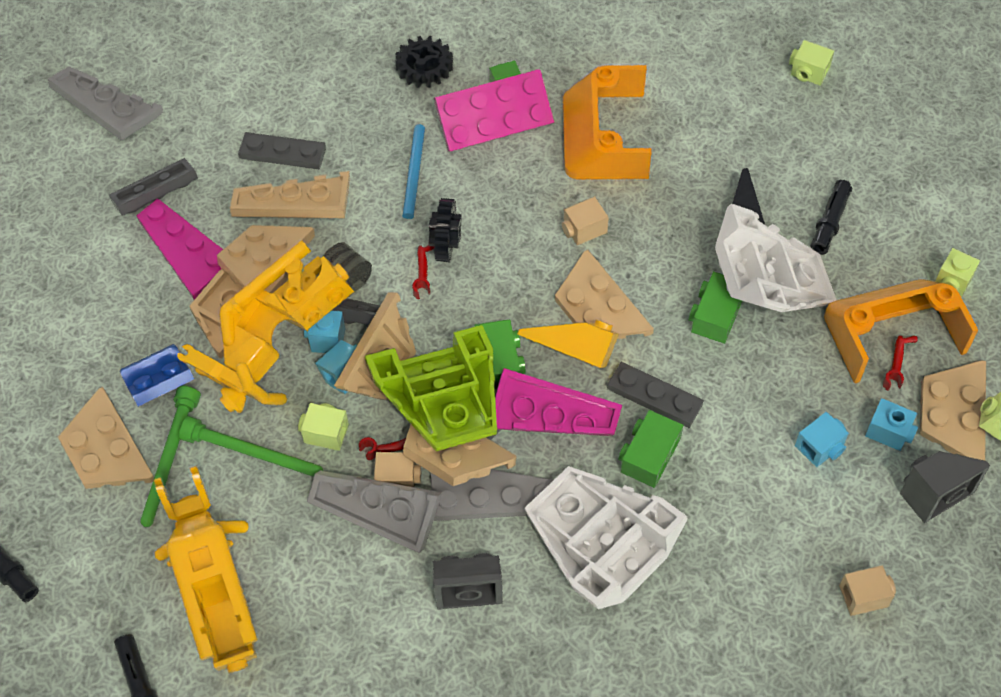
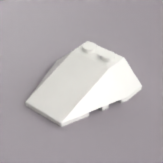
[715,204,836,312]
[524,466,687,609]

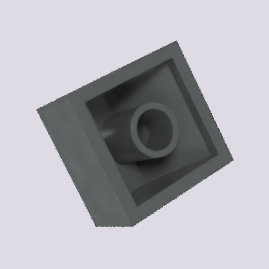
[900,451,990,523]
[433,553,503,610]

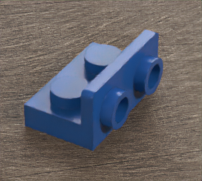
[120,344,194,407]

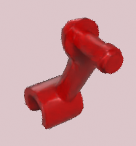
[412,245,434,299]
[883,335,918,391]
[358,437,406,460]

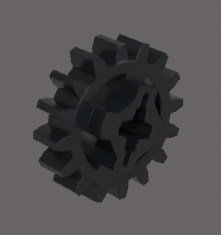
[395,36,453,88]
[428,198,462,262]

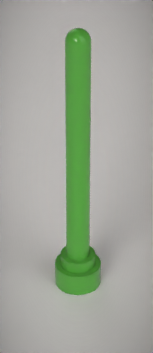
[140,386,201,527]
[179,416,323,477]

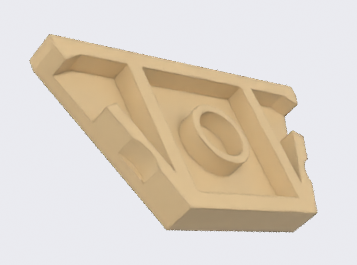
[217,225,315,288]
[555,250,654,339]
[189,268,288,359]
[334,292,416,401]
[920,360,986,460]
[58,387,154,489]
[403,424,517,486]

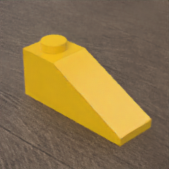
[517,319,619,368]

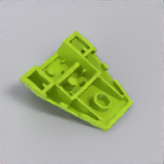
[365,325,497,451]

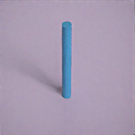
[402,124,425,219]

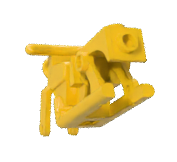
[177,240,354,413]
[154,466,258,673]

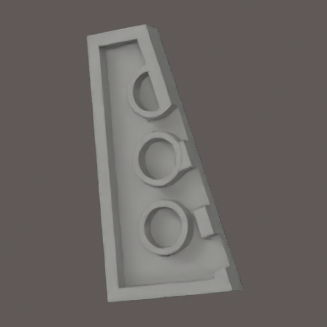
[48,66,163,141]
[431,469,553,521]
[307,470,443,553]

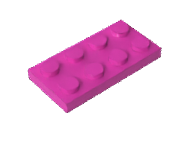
[434,69,554,152]

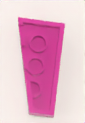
[136,198,223,300]
[495,368,622,436]

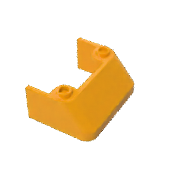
[563,65,652,179]
[824,279,978,384]

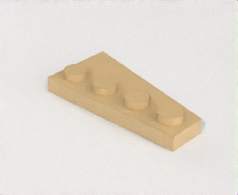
[230,171,350,218]

